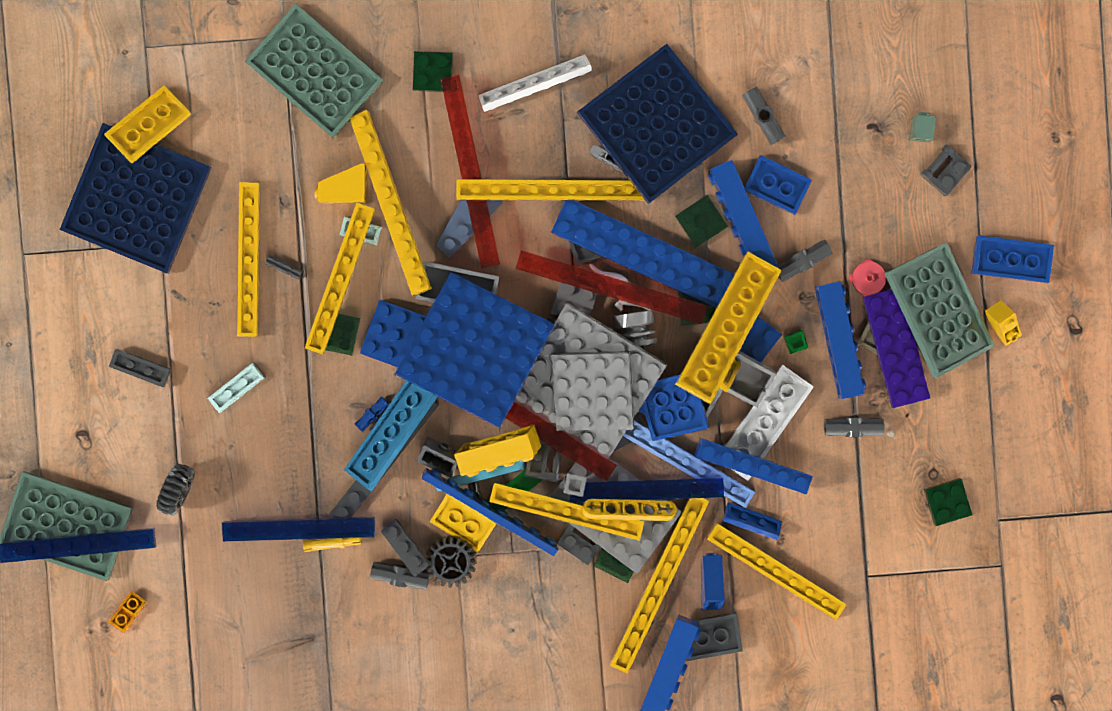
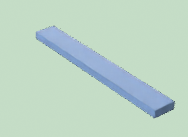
[623,420,755,508]

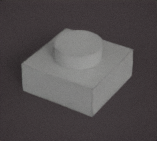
[563,474,587,497]

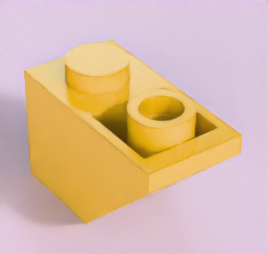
[985,300,1022,346]

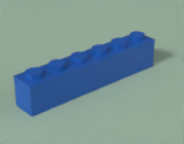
[708,160,778,267]
[815,281,866,399]
[694,438,813,495]
[640,614,702,711]

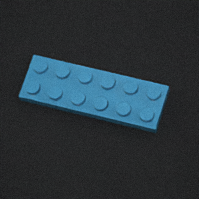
[344,381,437,491]

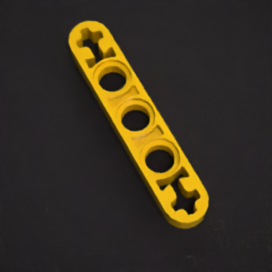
[582,499,677,521]

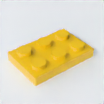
[430,494,497,553]

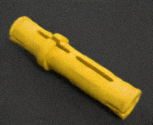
[303,532,362,552]

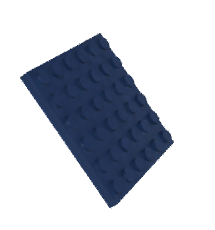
[577,44,738,204]
[59,123,212,274]

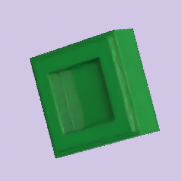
[783,330,809,354]

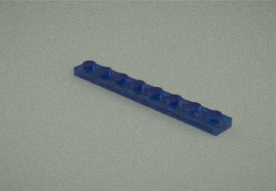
[569,478,724,502]
[222,517,376,542]
[0,528,156,563]

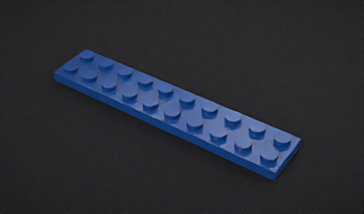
[551,200,735,308]

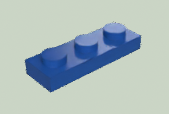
[723,502,782,540]

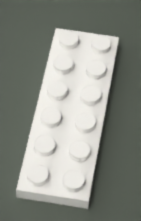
[725,365,814,481]

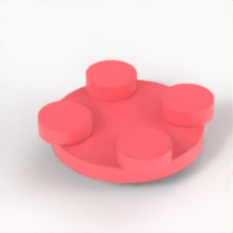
[848,259,887,296]

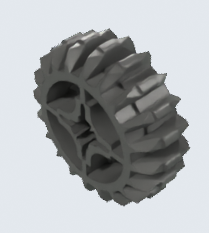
[156,463,195,516]
[426,536,477,588]

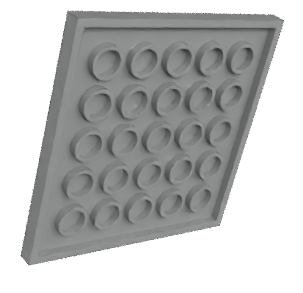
[514,303,667,460]

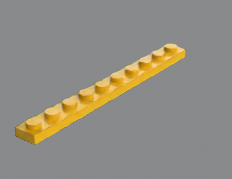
[350,110,432,296]
[456,179,645,201]
[610,492,709,674]

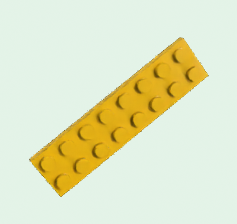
[675,252,782,404]

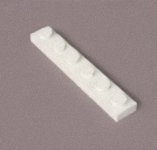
[478,55,592,112]

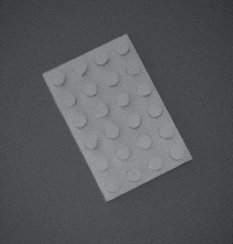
[550,447,682,574]

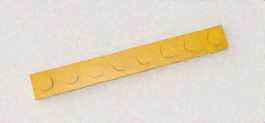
[237,182,260,337]
[305,202,375,355]
[489,483,644,541]
[706,522,847,621]

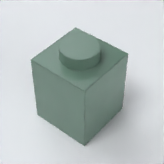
[909,112,936,142]

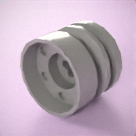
[613,310,657,348]

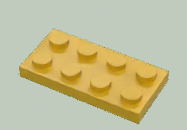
[104,85,191,164]

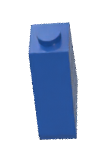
[701,553,725,610]

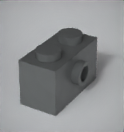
[416,437,457,478]

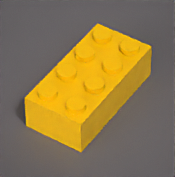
[454,425,541,477]

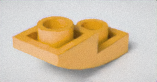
[108,590,147,633]

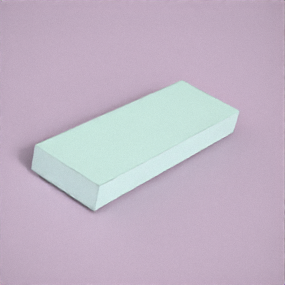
[207,363,265,413]

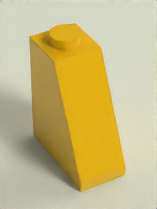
[315,163,367,204]

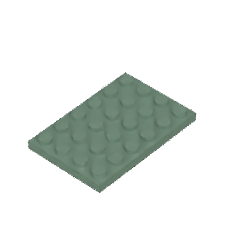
[245,3,383,139]
[884,242,995,378]
[0,471,133,581]

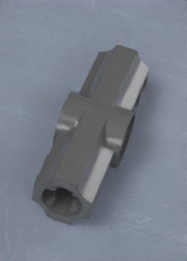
[742,87,786,145]
[776,239,833,282]
[824,417,885,437]
[370,562,430,590]

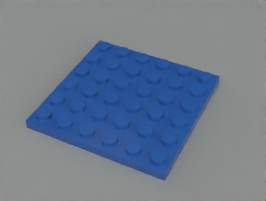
[395,272,555,428]

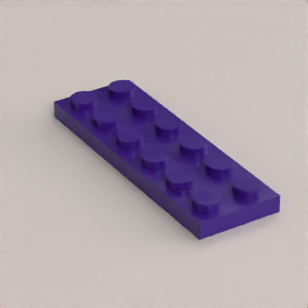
[862,289,930,408]

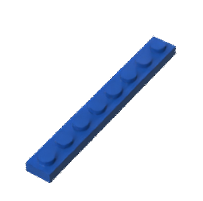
[422,467,558,556]

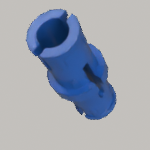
[354,396,389,432]

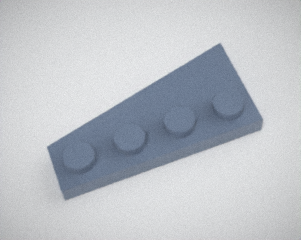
[436,176,502,258]

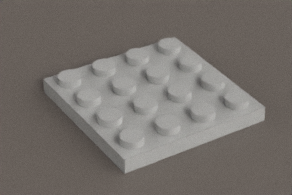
[551,351,634,431]

